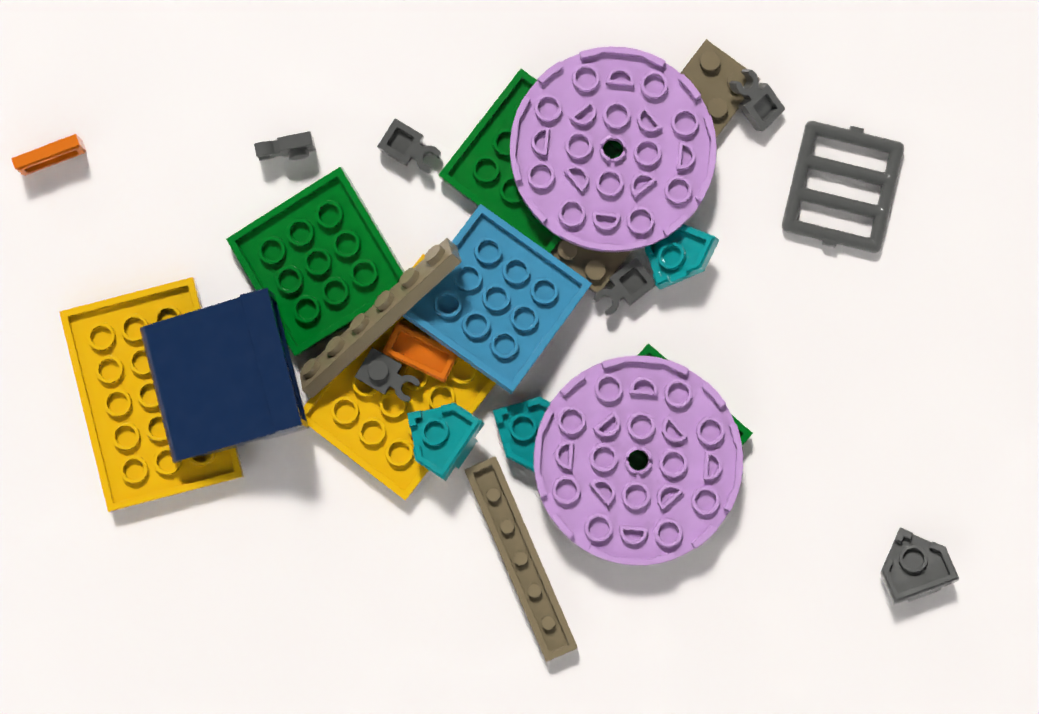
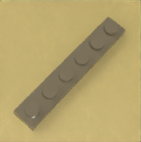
[300,238,462,398]
[464,456,578,662]

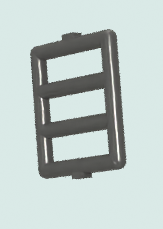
[782,121,904,253]

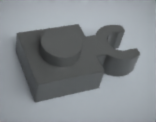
[729,69,786,132]
[377,118,441,173]
[254,131,316,161]
[594,257,656,316]
[355,347,420,402]

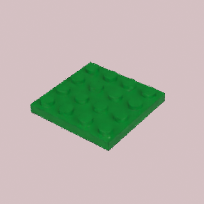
[438,68,623,253]
[226,167,405,356]

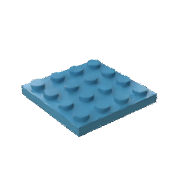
[403,204,592,395]

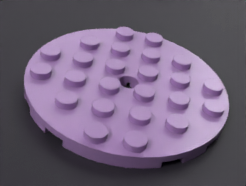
[510,46,717,252]
[533,356,743,565]

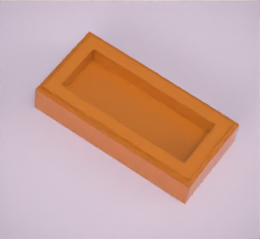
[11,134,86,176]
[382,322,458,383]

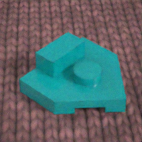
[644,224,719,290]
[493,396,551,472]
[407,403,485,481]

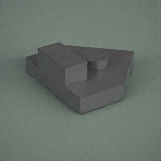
[880,527,960,605]

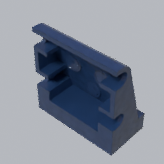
[140,288,309,464]

